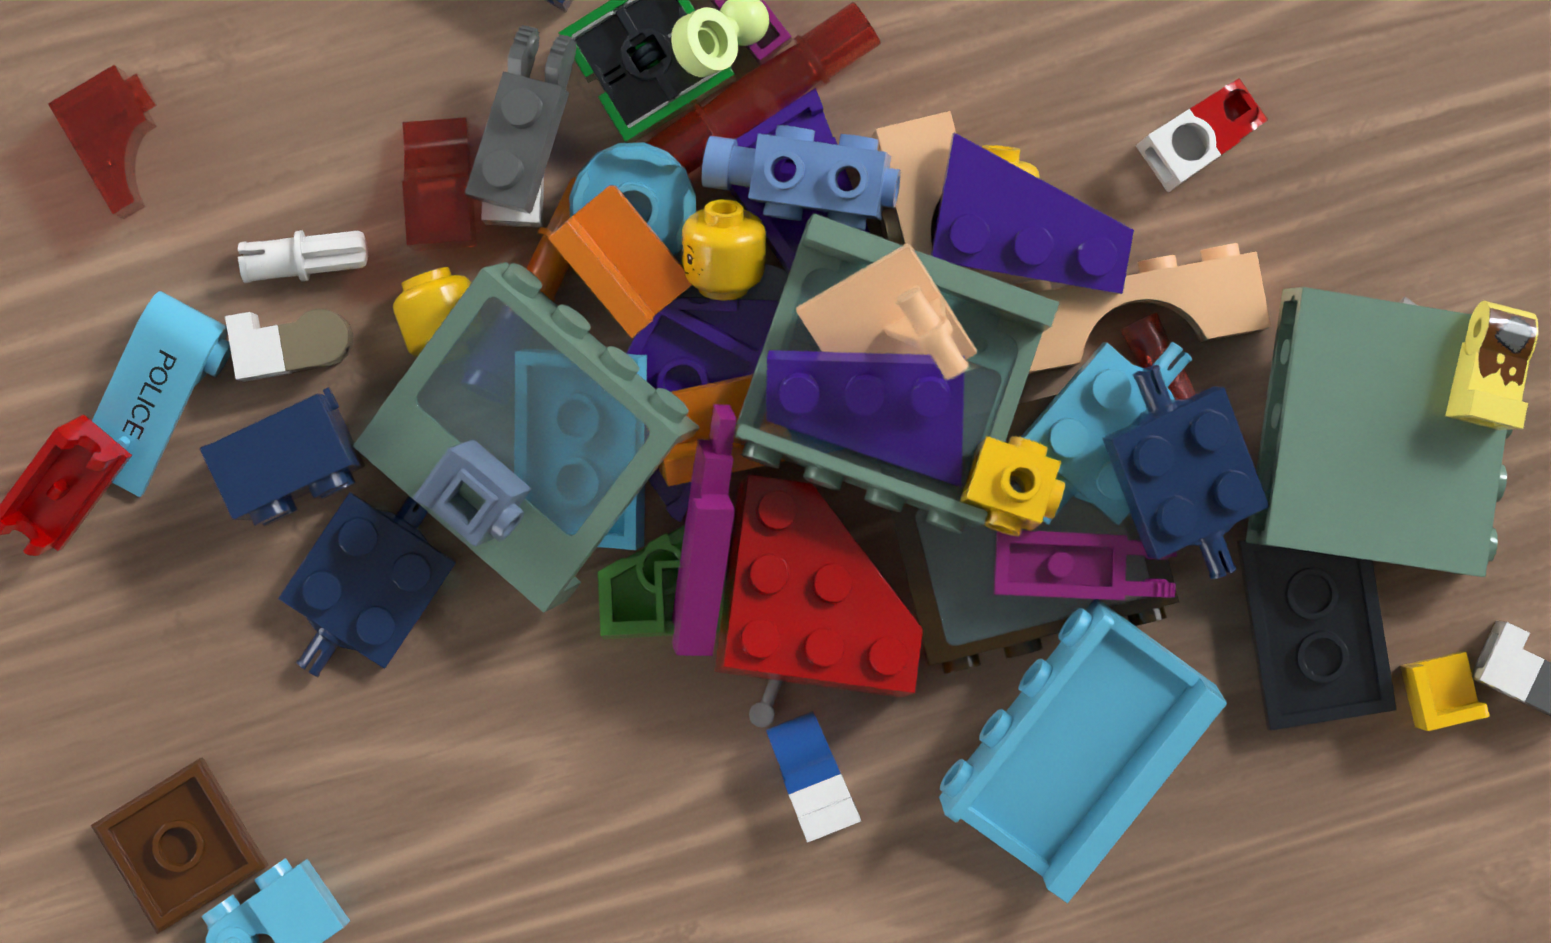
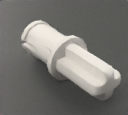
[238,230,368,283]

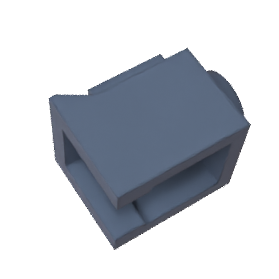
[413,439,532,547]

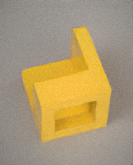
[1400,651,1489,731]

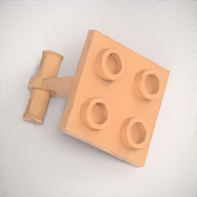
[796,242,977,380]

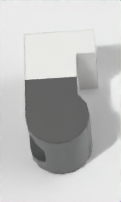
[1472,621,1551,716]

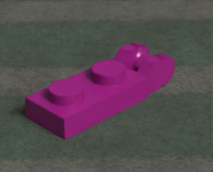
[993,530,1177,600]

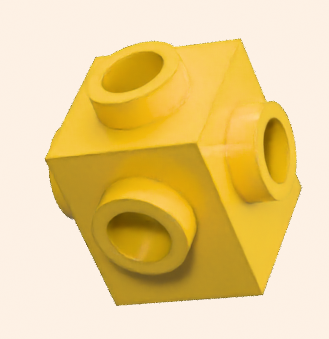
[959,436,1065,536]

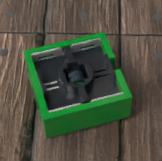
[558,0,735,143]

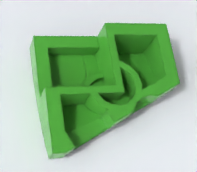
[598,525,727,639]

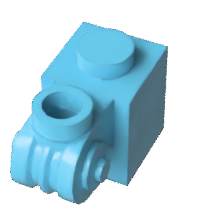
[201,858,350,943]

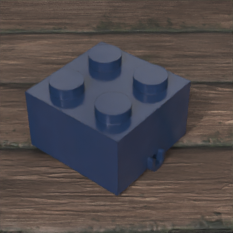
[200,387,365,526]

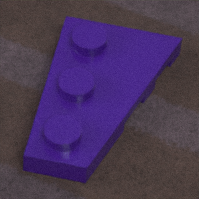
[931,133,1134,294]
[766,350,965,487]

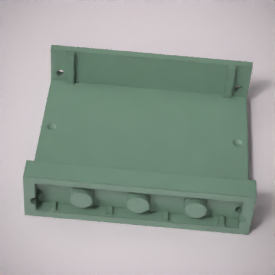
[1246,287,1513,577]

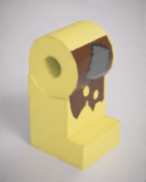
[1445,300,1538,430]

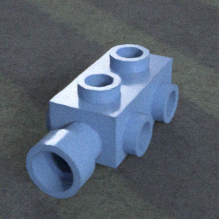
[702,125,901,230]

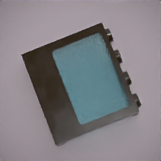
[875,394,1180,674]

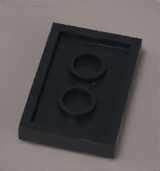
[1237,539,1397,731]

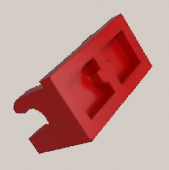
[0,414,132,556]

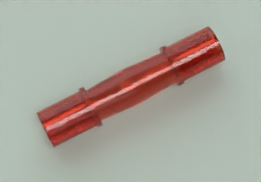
[645,2,881,174]

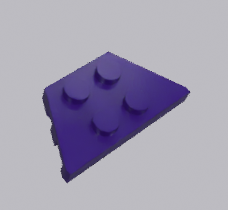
[626,297,780,522]

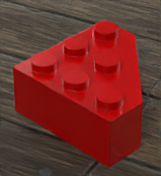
[715,475,923,698]

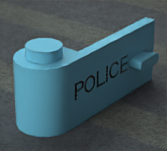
[92,291,231,497]

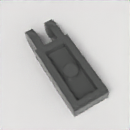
[465,25,577,214]

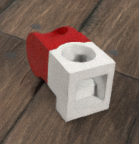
[1136,78,1268,192]

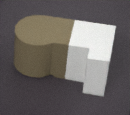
[225,309,353,382]

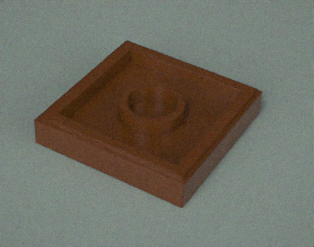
[91,757,268,934]

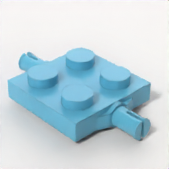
[1021,342,1193,526]

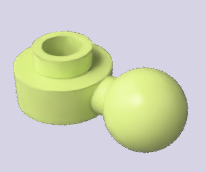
[671,0,769,77]

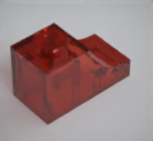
[48,65,157,219]
[402,117,477,251]

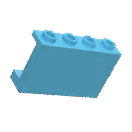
[939,599,1227,904]

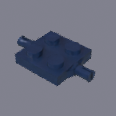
[1102,365,1269,579]
[278,492,456,677]

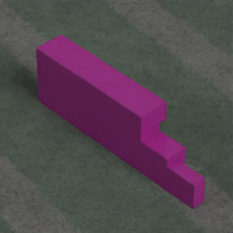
[672,405,736,656]

